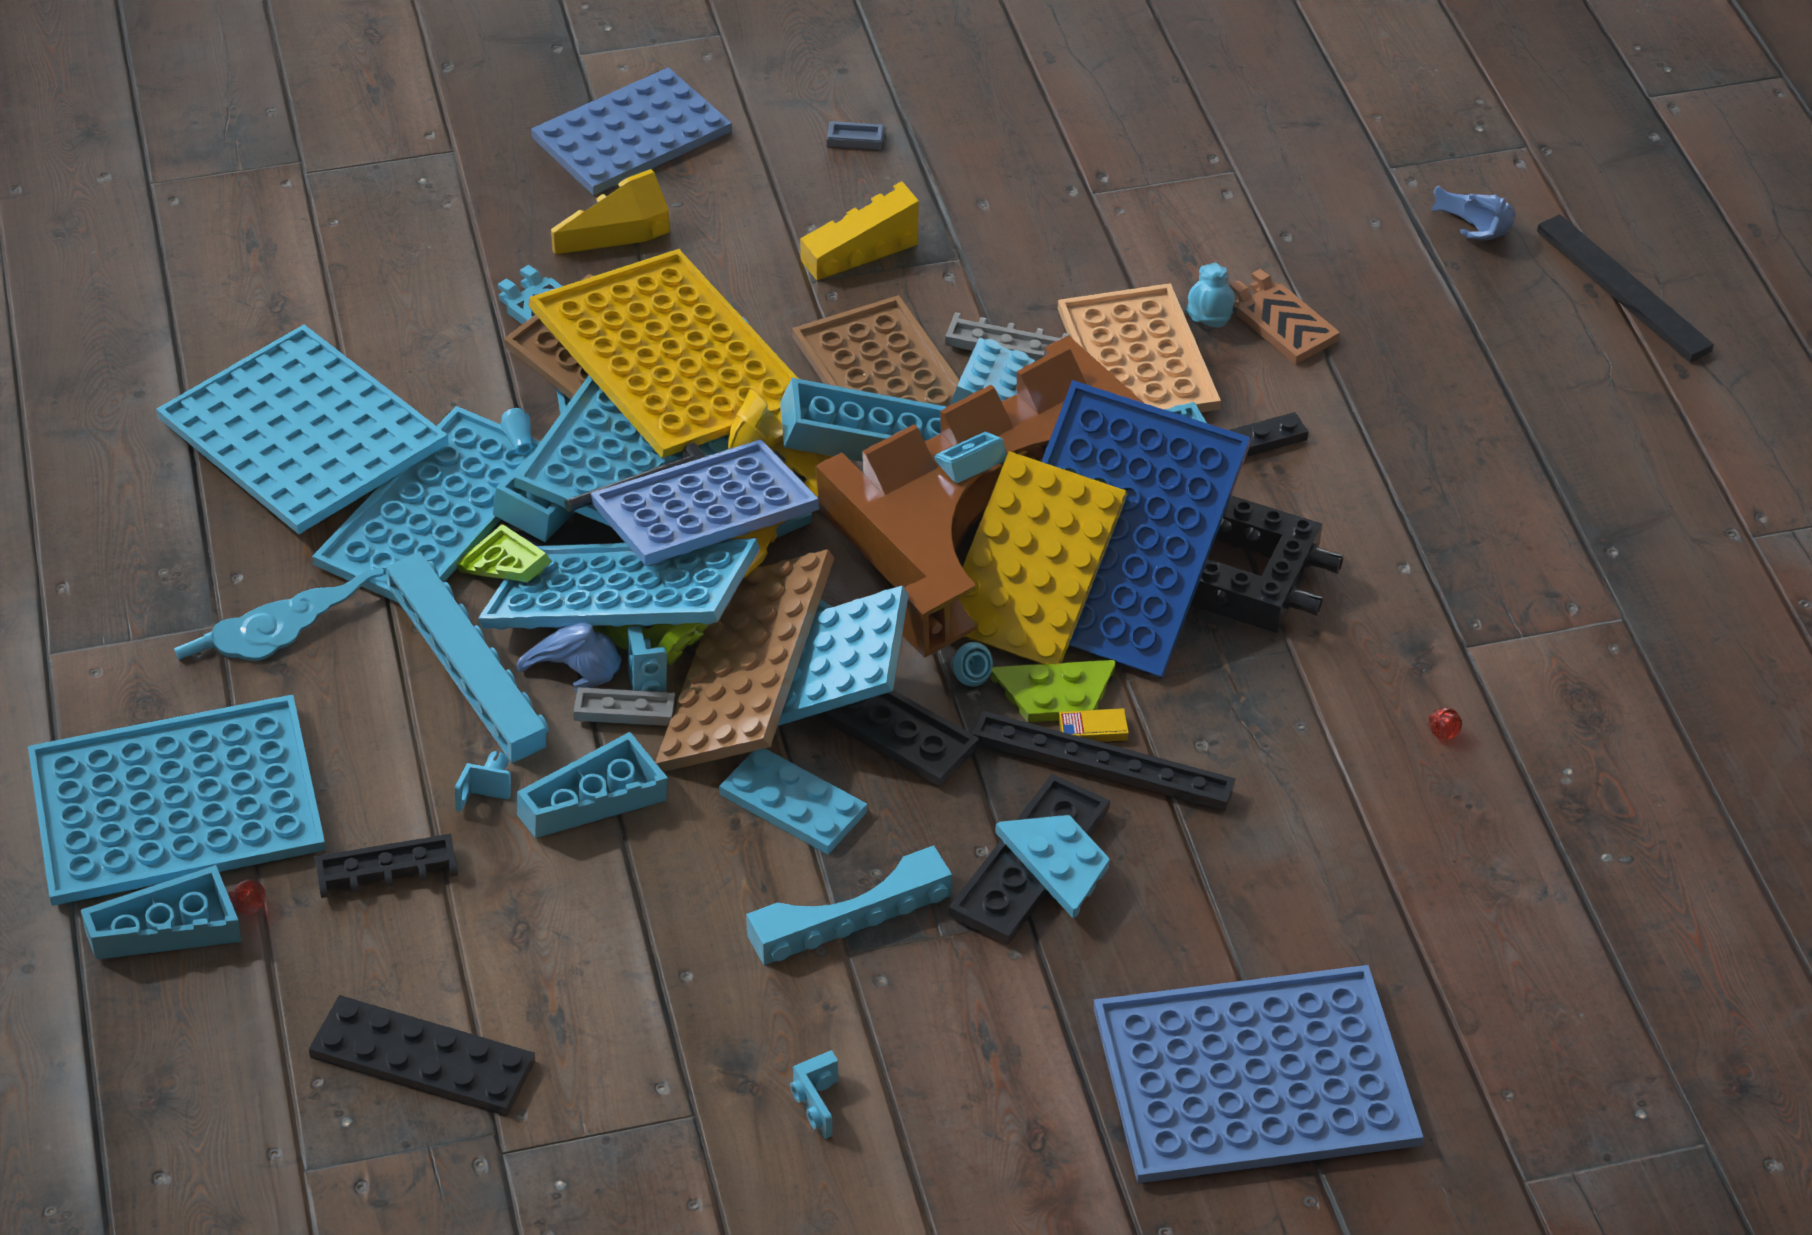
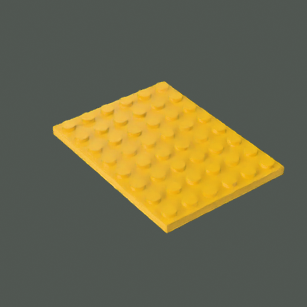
[528,249,799,458]

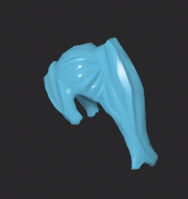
[1185,262,1235,327]

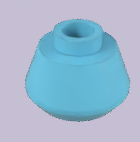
[950,642,993,687]

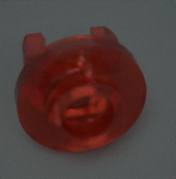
[228,879,266,914]

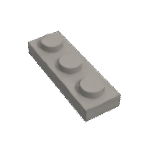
[573,687,676,726]

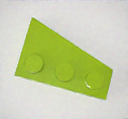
[456,524,552,582]

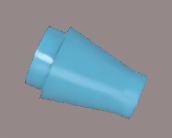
[500,408,533,455]

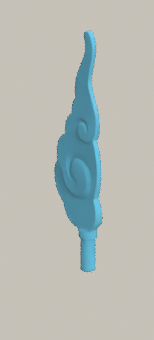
[174,568,384,661]

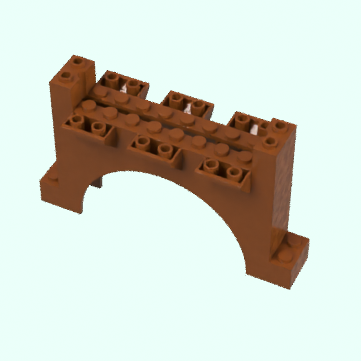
[816,335,1144,658]

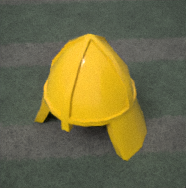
[728,389,783,450]

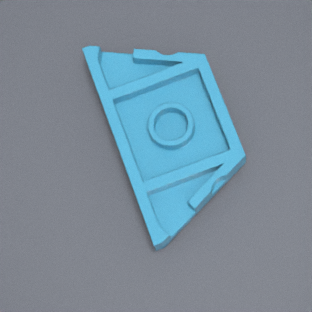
[995,815,1110,918]

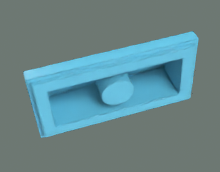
[934,432,1007,483]

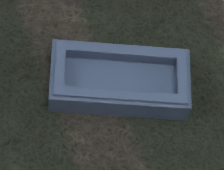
[827,121,885,150]

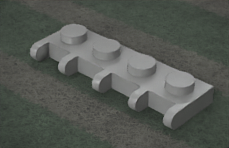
[945,312,1070,362]

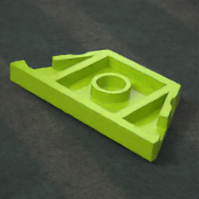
[991,660,1115,722]

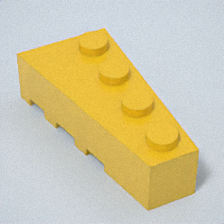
[800,181,919,280]

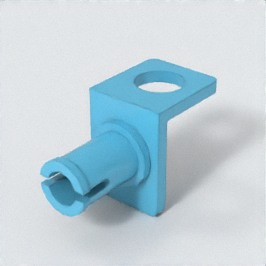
[455,751,511,812]

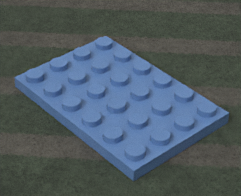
[531,67,732,195]
[591,439,819,566]

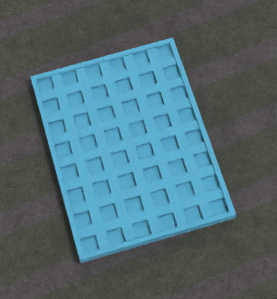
[156,324,449,534]

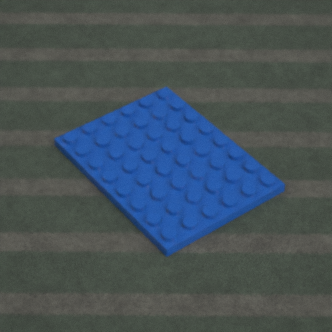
[1041,380,1252,679]

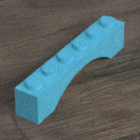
[746,845,952,965]

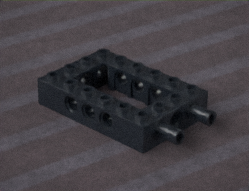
[1191,495,1344,633]

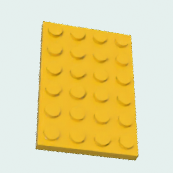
[959,451,1128,665]

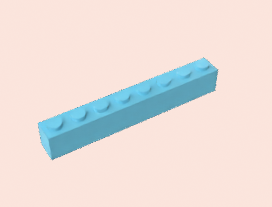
[386,551,549,763]

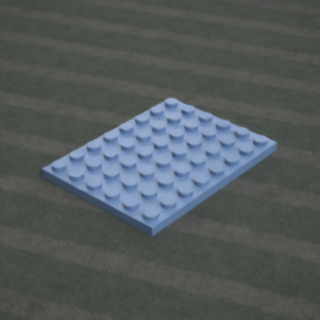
[1094,965,1424,1184]

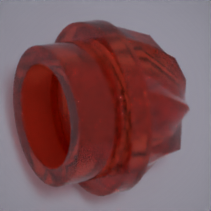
[1428,707,1462,740]

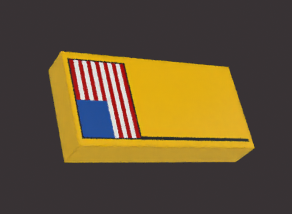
[1059,708,1128,742]

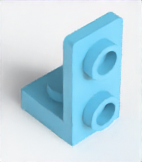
[790,1050,838,1139]

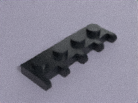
[315,833,458,899]

